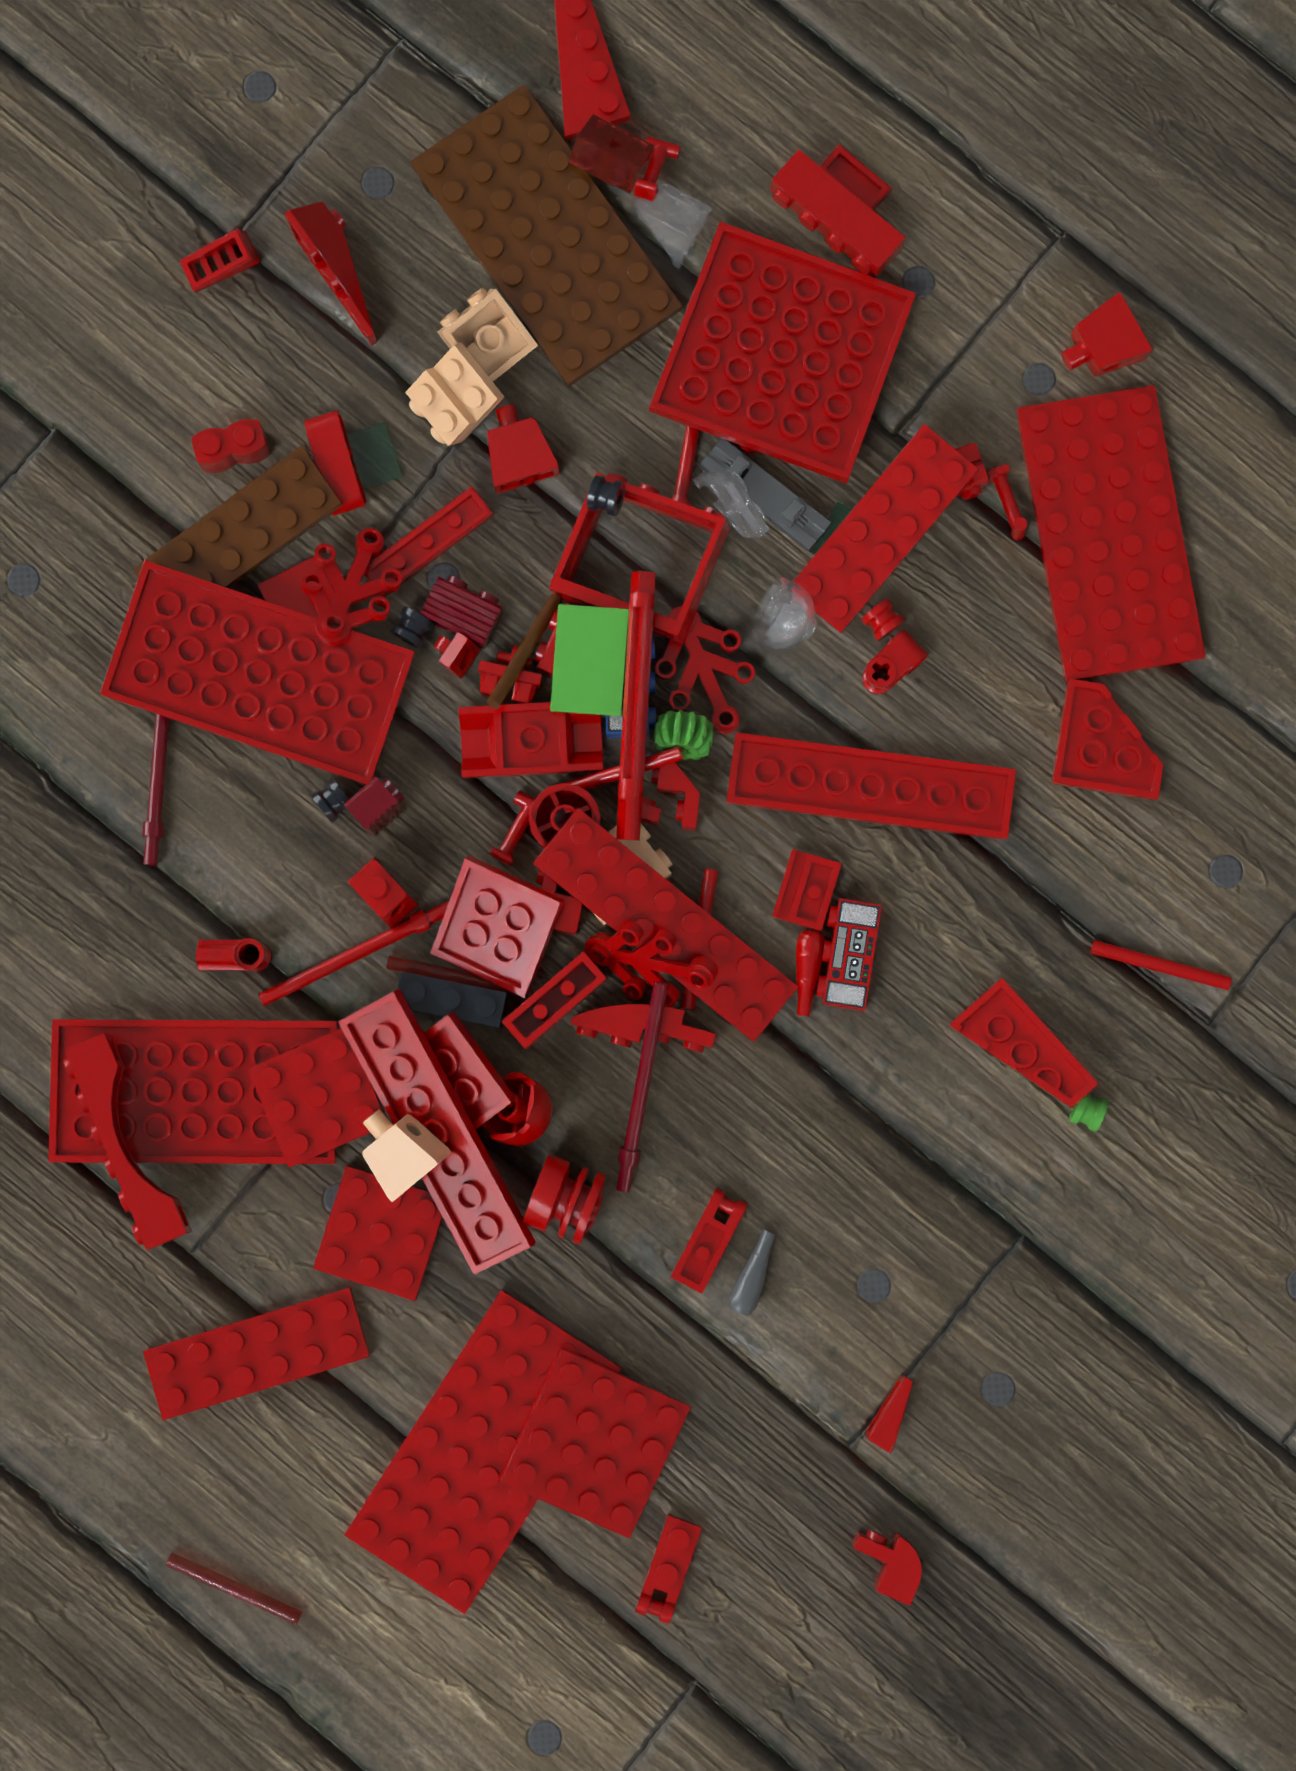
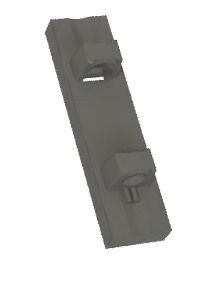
[700,438,831,552]

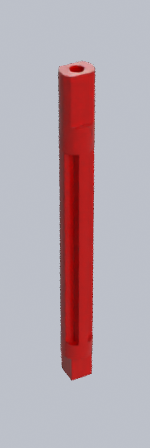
[616,571,655,841]

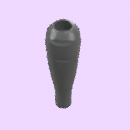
[729,1230,776,1316]

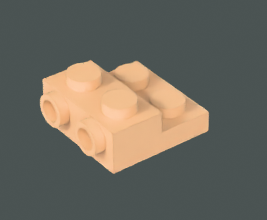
[437,288,538,382]
[405,343,504,446]

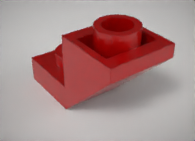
[651,762,700,832]

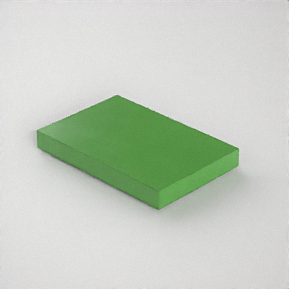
[550,604,629,717]

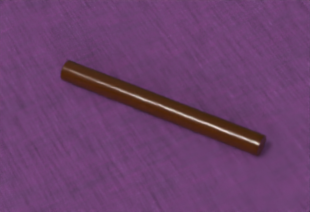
[487,594,562,709]

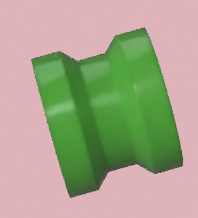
[1068,1094,1109,1132]

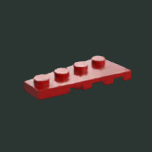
[554,0,631,141]
[949,978,1099,1109]

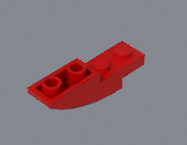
[570,1004,716,1053]

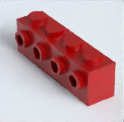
[770,149,906,278]

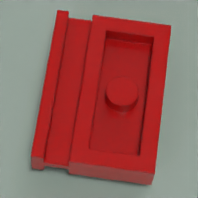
[772,849,842,932]

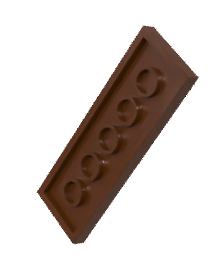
[133,446,344,588]

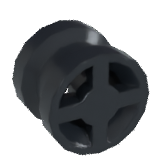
[587,475,626,517]
[390,607,434,649]
[311,779,349,823]

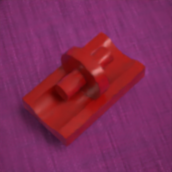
[478,644,543,704]

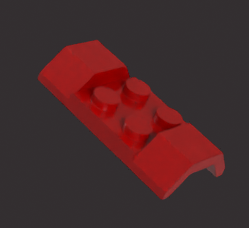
[458,702,603,778]

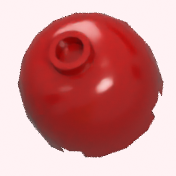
[528,783,601,848]
[483,1072,553,1146]

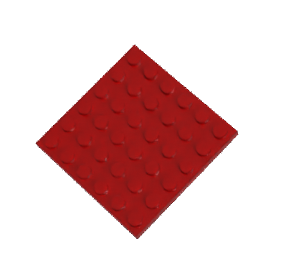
[649,221,916,484]

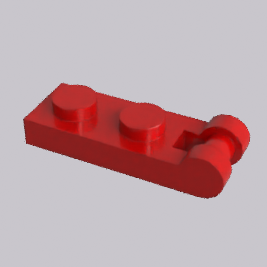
[670,1188,748,1294]
[635,1514,702,1624]

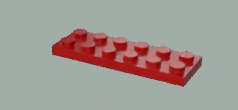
[788,424,979,633]
[143,1287,371,1420]

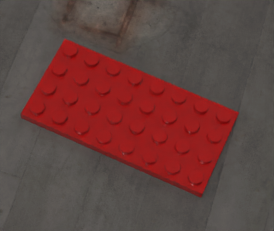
[1016,385,1206,683]
[100,560,415,785]
[48,1019,338,1164]
[344,1289,622,1614]

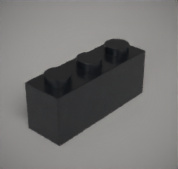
[398,971,509,1029]

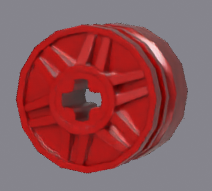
[523,1154,606,1245]

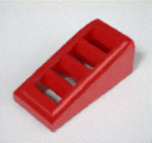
[179,228,261,293]
[865,1375,912,1454]

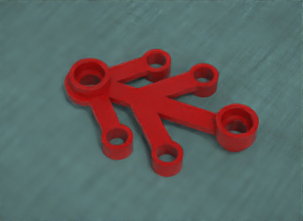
[301,528,402,645]
[655,606,755,735]
[584,921,718,1007]

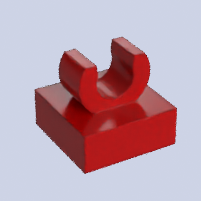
[433,632,481,679]

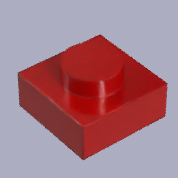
[641,797,661,826]

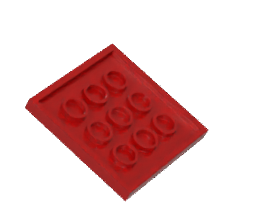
[498,1347,691,1539]

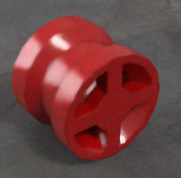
[861,598,906,642]

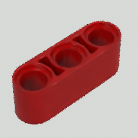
[304,410,367,516]

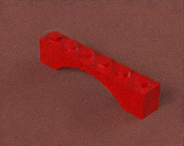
[63,1033,193,1250]

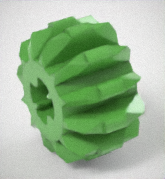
[653,710,714,761]

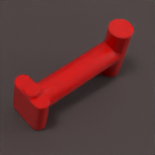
[633,136,681,202]
[987,464,1027,541]
[489,790,535,867]

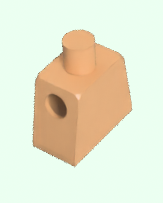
[362,1109,452,1202]

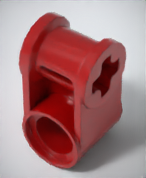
[862,629,929,695]

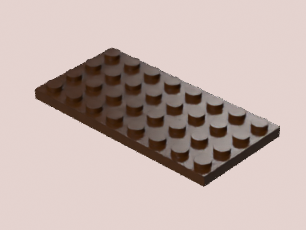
[410,85,682,388]

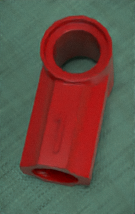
[196,938,271,972]

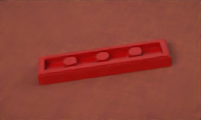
[364,486,494,598]

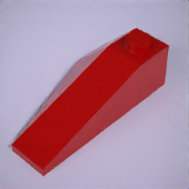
[284,201,377,346]

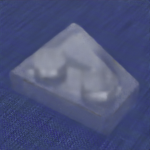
[634,179,712,269]
[693,472,770,538]

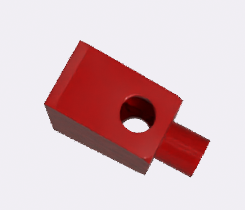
[1061,292,1153,376]
[487,404,560,494]
[347,857,419,928]

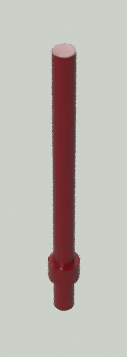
[142,714,169,866]
[616,981,668,1193]

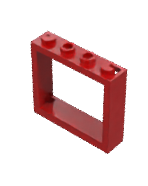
[549,472,730,644]

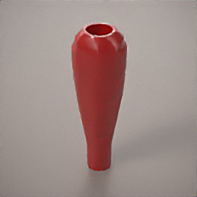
[796,930,825,1017]

